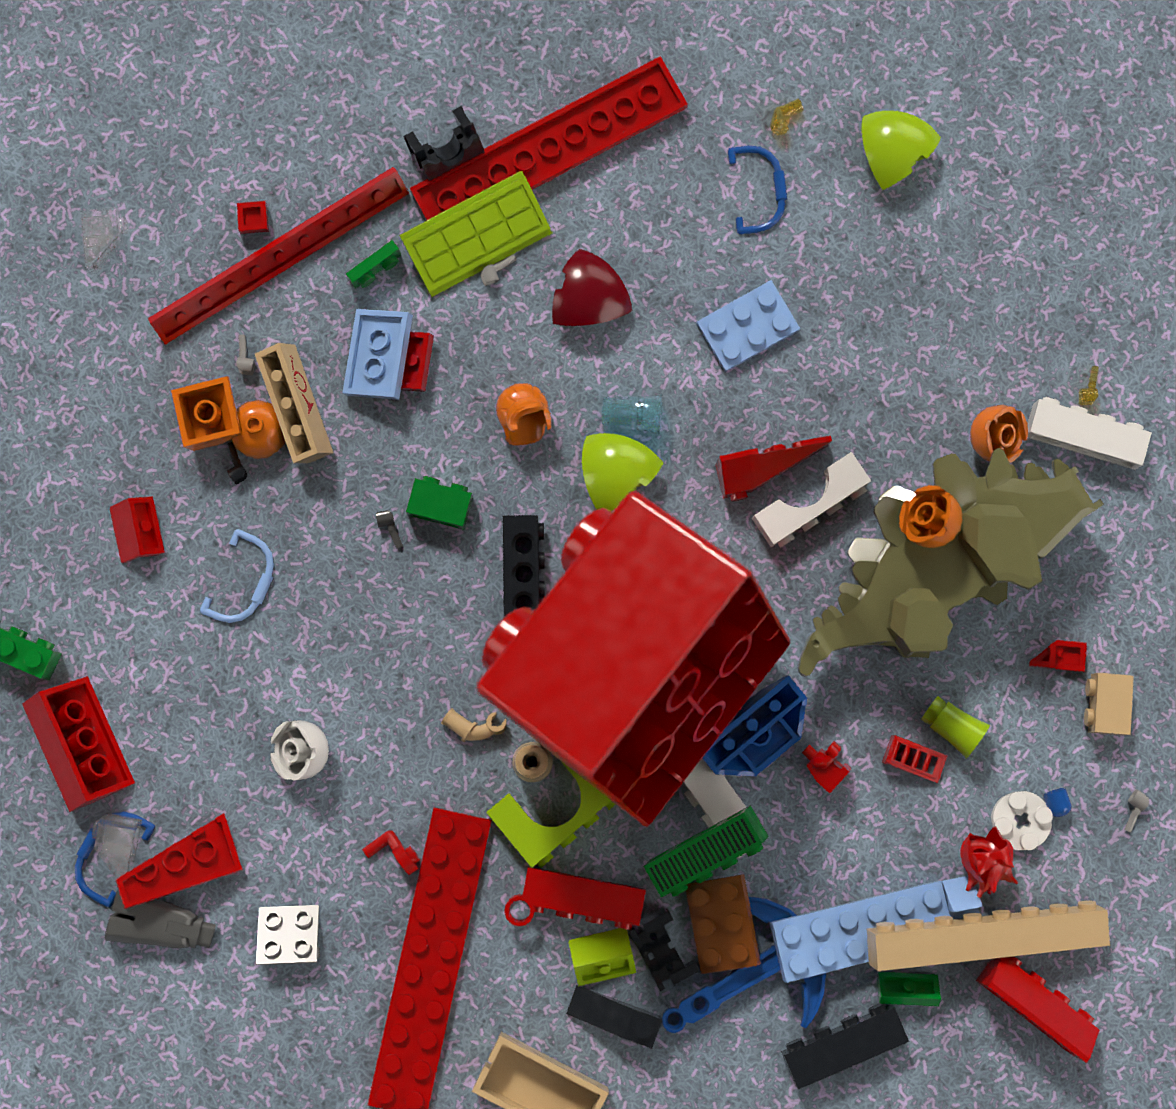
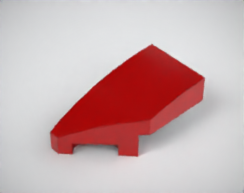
[1029,640,1087,673]

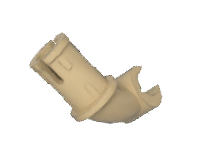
[441,708,506,742]

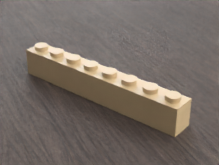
[867,901,1110,971]

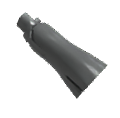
[105,890,216,949]

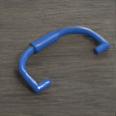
[728,146,787,234]
[75,812,155,908]

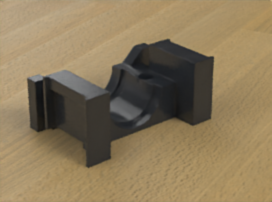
[403,106,485,181]
[628,908,701,992]

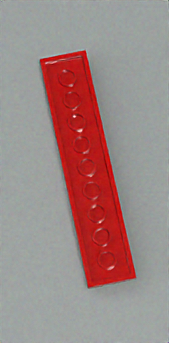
[410,56,688,220]
[367,807,492,1109]

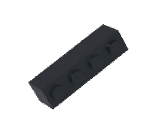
[781,1004,909,1090]

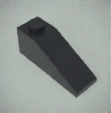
[566,985,662,1049]

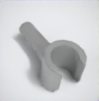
[480,255,517,286]
[236,334,255,376]
[1124,789,1149,833]

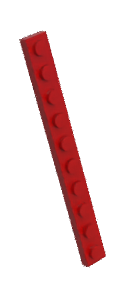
[147,166,409,345]

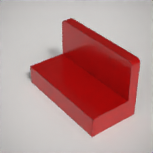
[110,496,165,563]

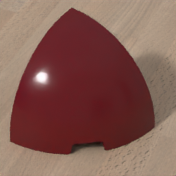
[552,249,633,326]

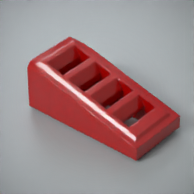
[882,735,947,783]

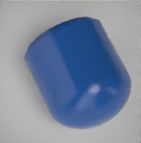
[1043,788,1072,817]

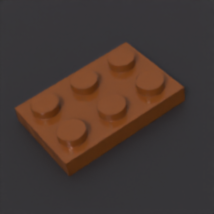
[686,874,761,974]

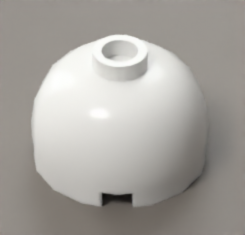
[271,720,329,781]

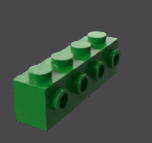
[0,621,62,680]

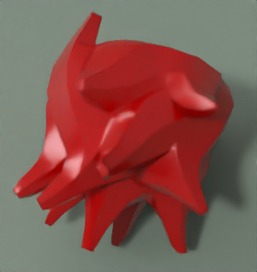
[960,826,1018,898]

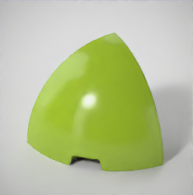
[861,110,941,190]
[582,433,663,511]

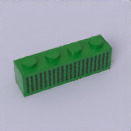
[643,805,769,898]

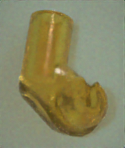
[770,98,804,135]

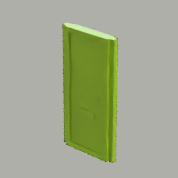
[399,171,552,297]

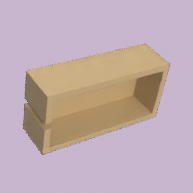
[472,1031,609,1109]

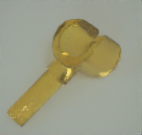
[1079,366,1099,405]

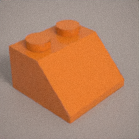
[171,376,241,451]

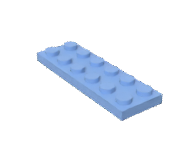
[770,881,950,983]

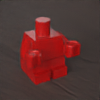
[802,741,852,793]

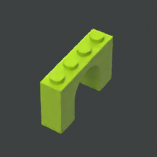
[486,761,616,868]

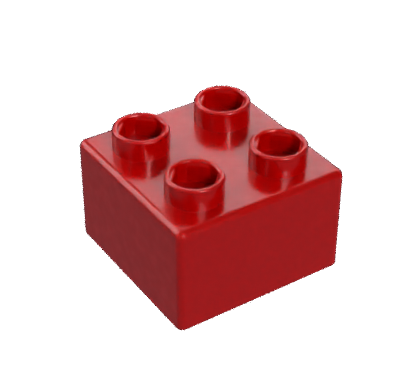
[477,491,791,827]

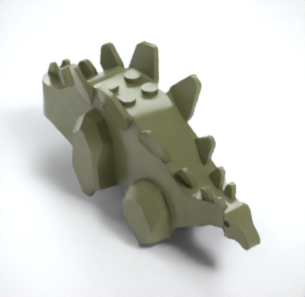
[797,448,1104,677]

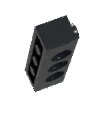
[503,515,545,617]

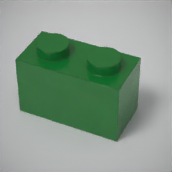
[406,476,473,530]

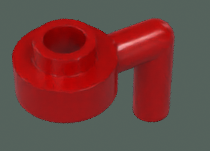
[362,830,420,875]

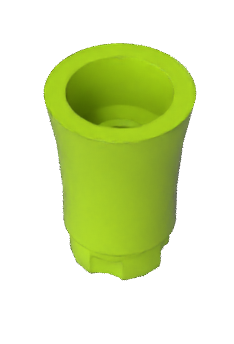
[921,696,990,759]

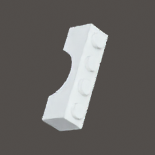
[752,452,871,548]

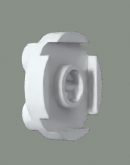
[991,791,1053,850]

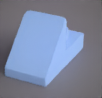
[941,876,982,919]

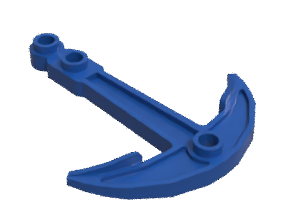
[662,897,826,1033]

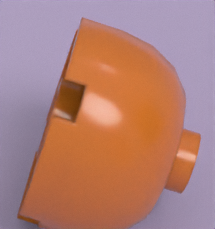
[231,400,285,459]
[970,405,1028,463]
[899,485,963,548]

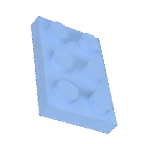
[696,280,800,372]
[342,309,413,400]

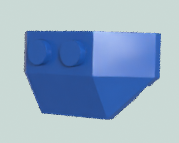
[702,675,808,776]

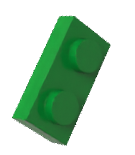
[346,240,401,289]
[877,972,941,1006]

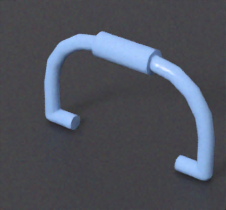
[200,529,274,623]

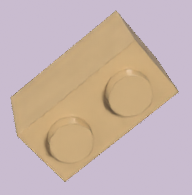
[1084,673,1134,736]

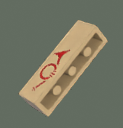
[255,343,334,463]

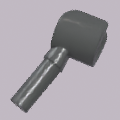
[376,510,403,549]

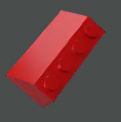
[22,676,135,812]
[976,956,1100,1063]

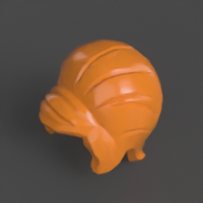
[496,383,551,445]

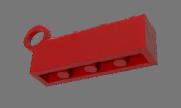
[504,866,646,930]

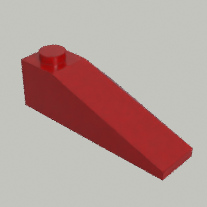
[715,435,832,502]

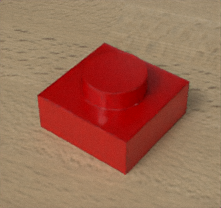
[237,201,269,234]

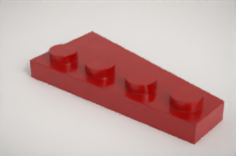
[115,813,242,910]

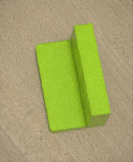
[568,928,637,987]

